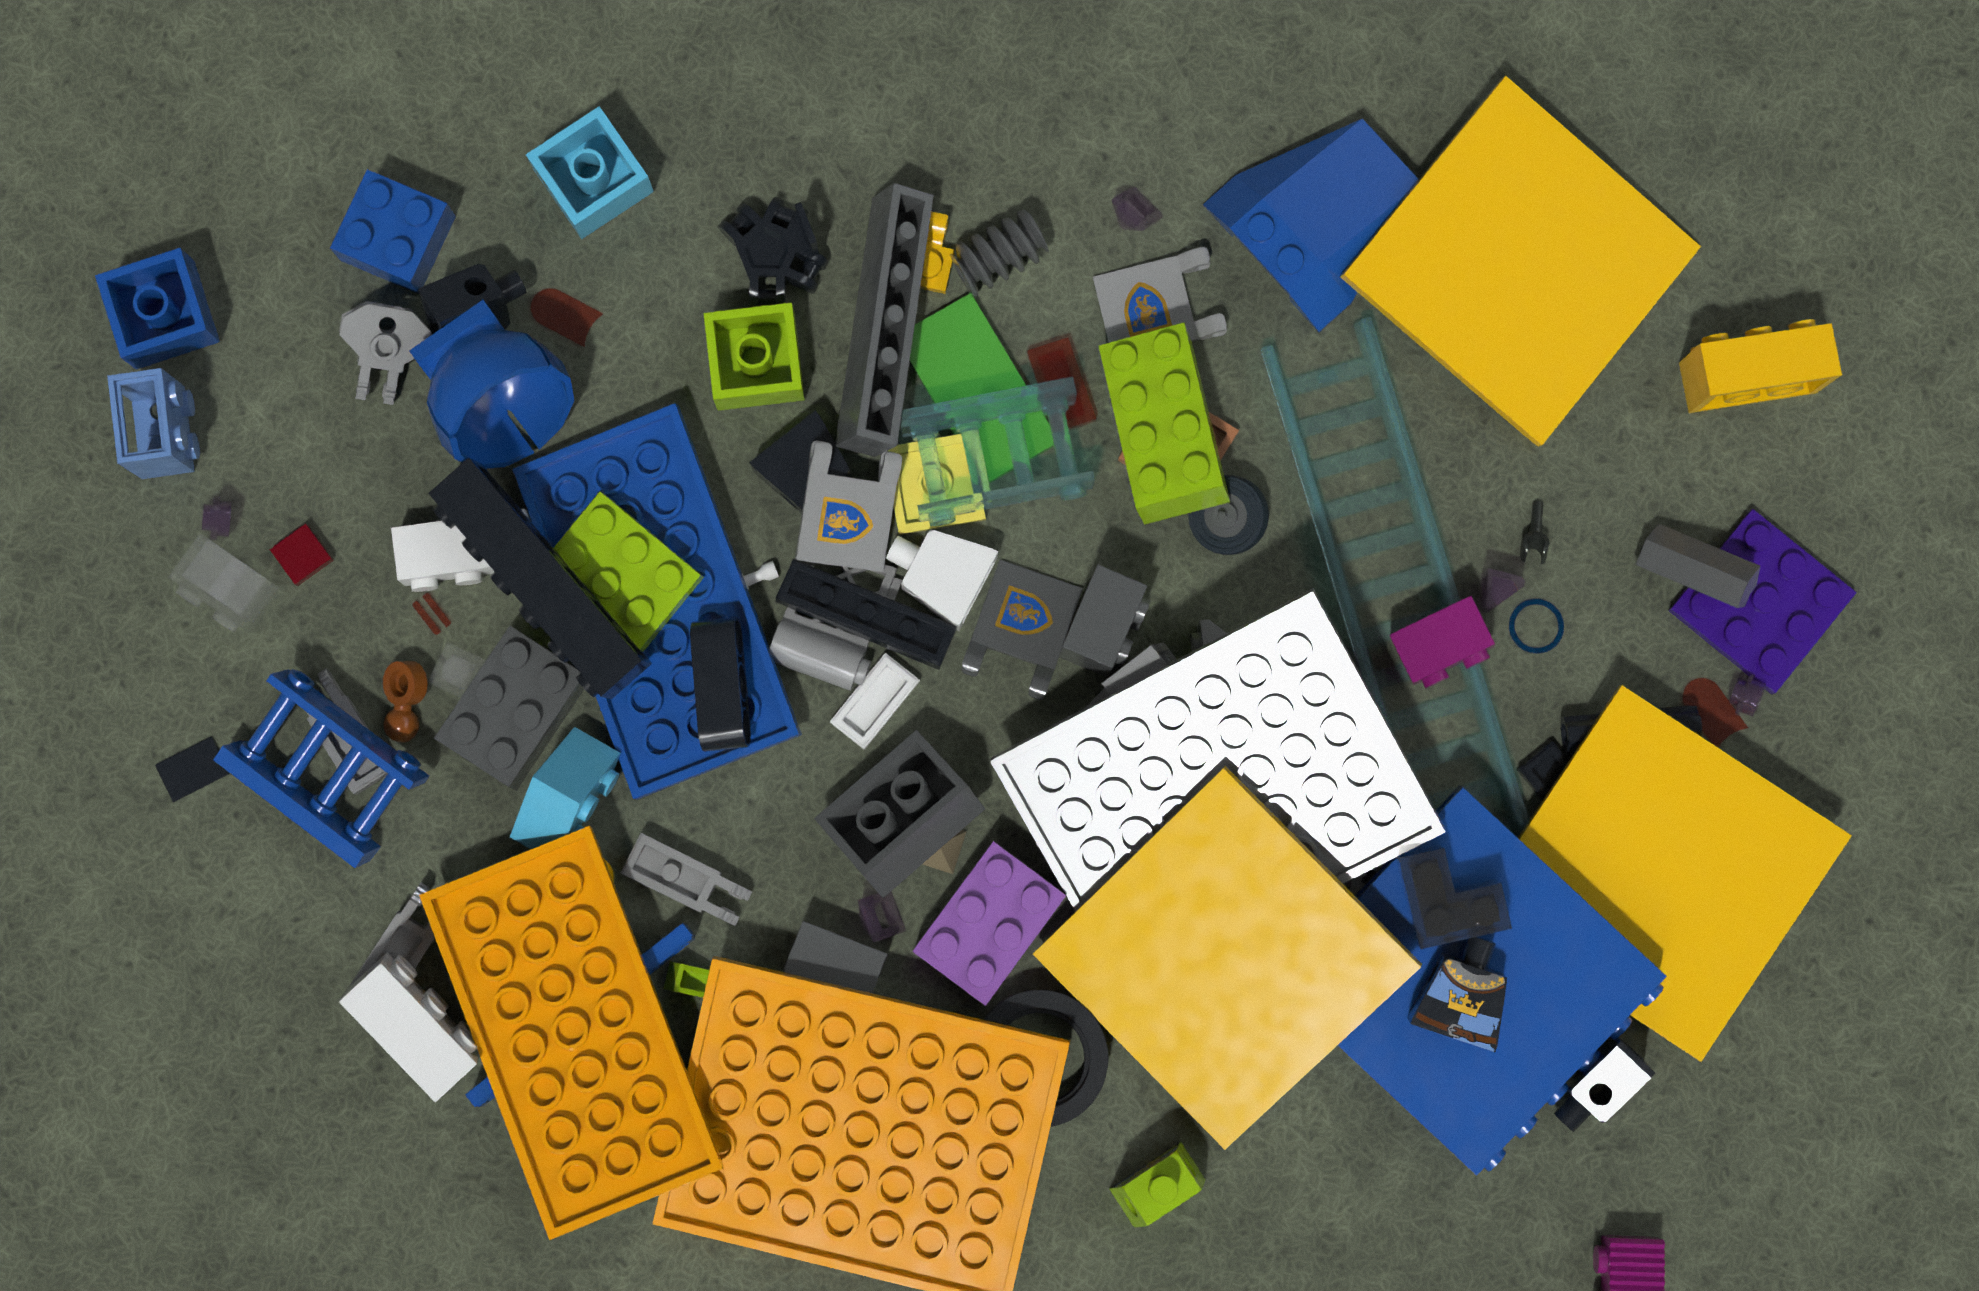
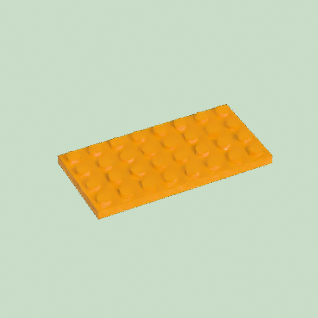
[419,826,724,1240]

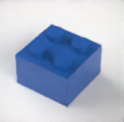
[330,169,456,294]
[95,248,220,370]

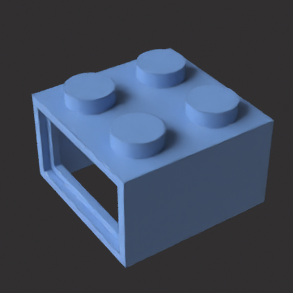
[107,368,200,479]

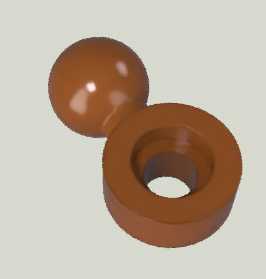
[383,661,428,743]

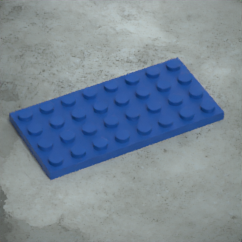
[513,403,802,800]

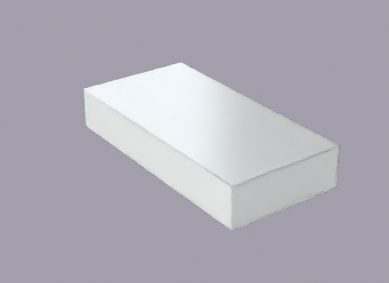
[830,653,920,750]

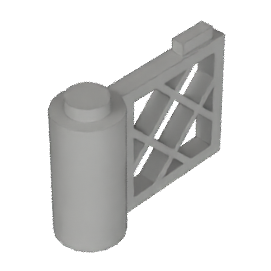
[769,561,902,691]

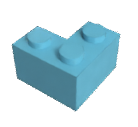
[510,727,621,849]

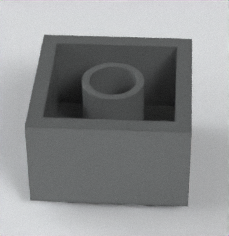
[1059,564,1151,678]

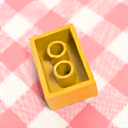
[1679,319,1842,413]

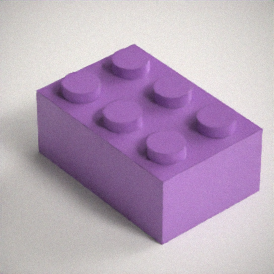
[912,841,1066,1006]

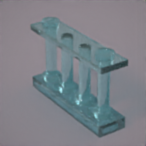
[900,377,1095,526]

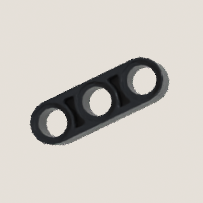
[690,617,751,752]

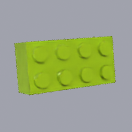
[1099,322,1230,525]

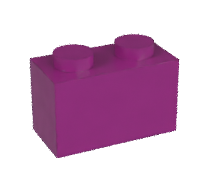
[1389,596,1495,689]

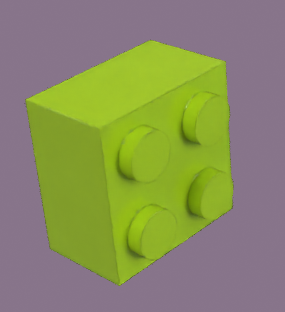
[703,303,805,411]

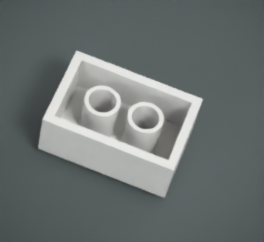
[339,952,479,1102]

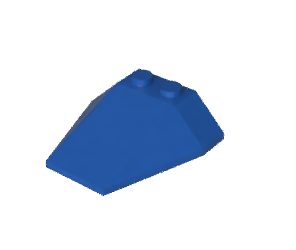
[1203,118,1419,333]

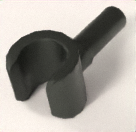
[1520,501,1550,565]

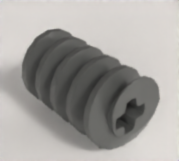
[950,209,1049,297]

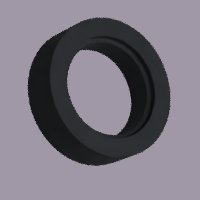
[983,990,1108,1127]

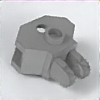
[339,301,432,405]

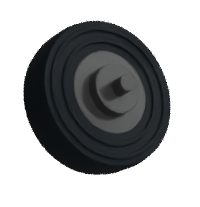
[1188,475,1269,555]

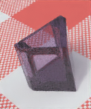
[1479,568,1526,613]

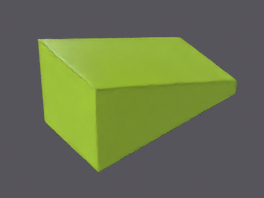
[664,961,709,998]

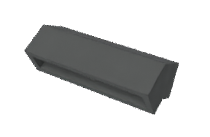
[1635,524,1760,608]

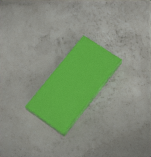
[909,293,1060,487]

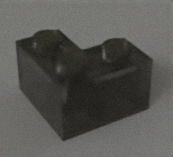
[1396,845,1512,949]

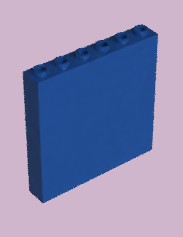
[1338,785,1667,1175]

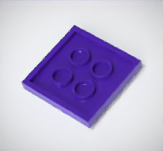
[1668,509,1857,695]

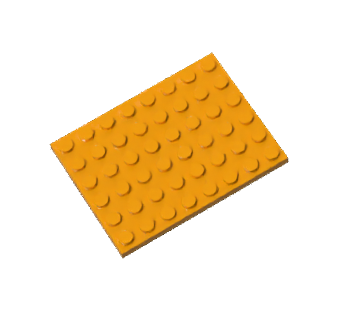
[653,956,1070,1291]

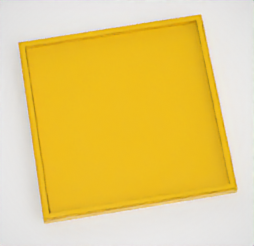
[1340,76,1701,447]
[1518,685,1852,1062]
[1033,766,1422,1150]

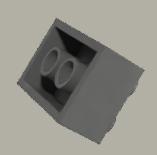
[434,626,584,791]
[814,730,985,898]

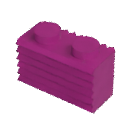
[1593,1235,1665,1291]

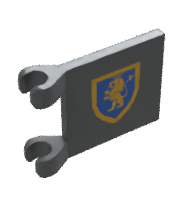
[961,560,1083,700]

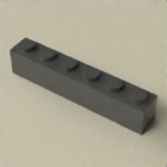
[835,183,934,457]

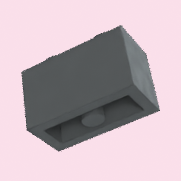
[783,921,888,993]

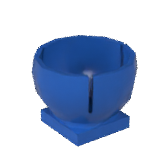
[409,300,575,469]

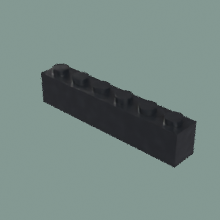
[428,457,652,699]

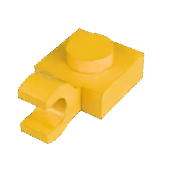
[920,211,955,294]

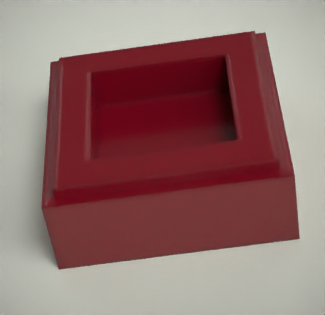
[269,523,334,586]

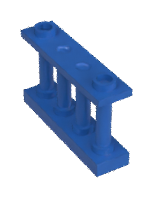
[213,669,429,868]

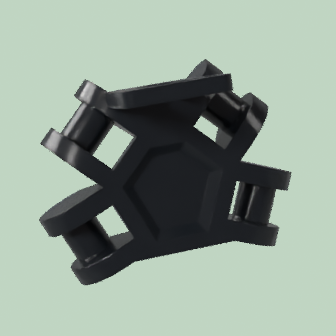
[717,197,829,307]

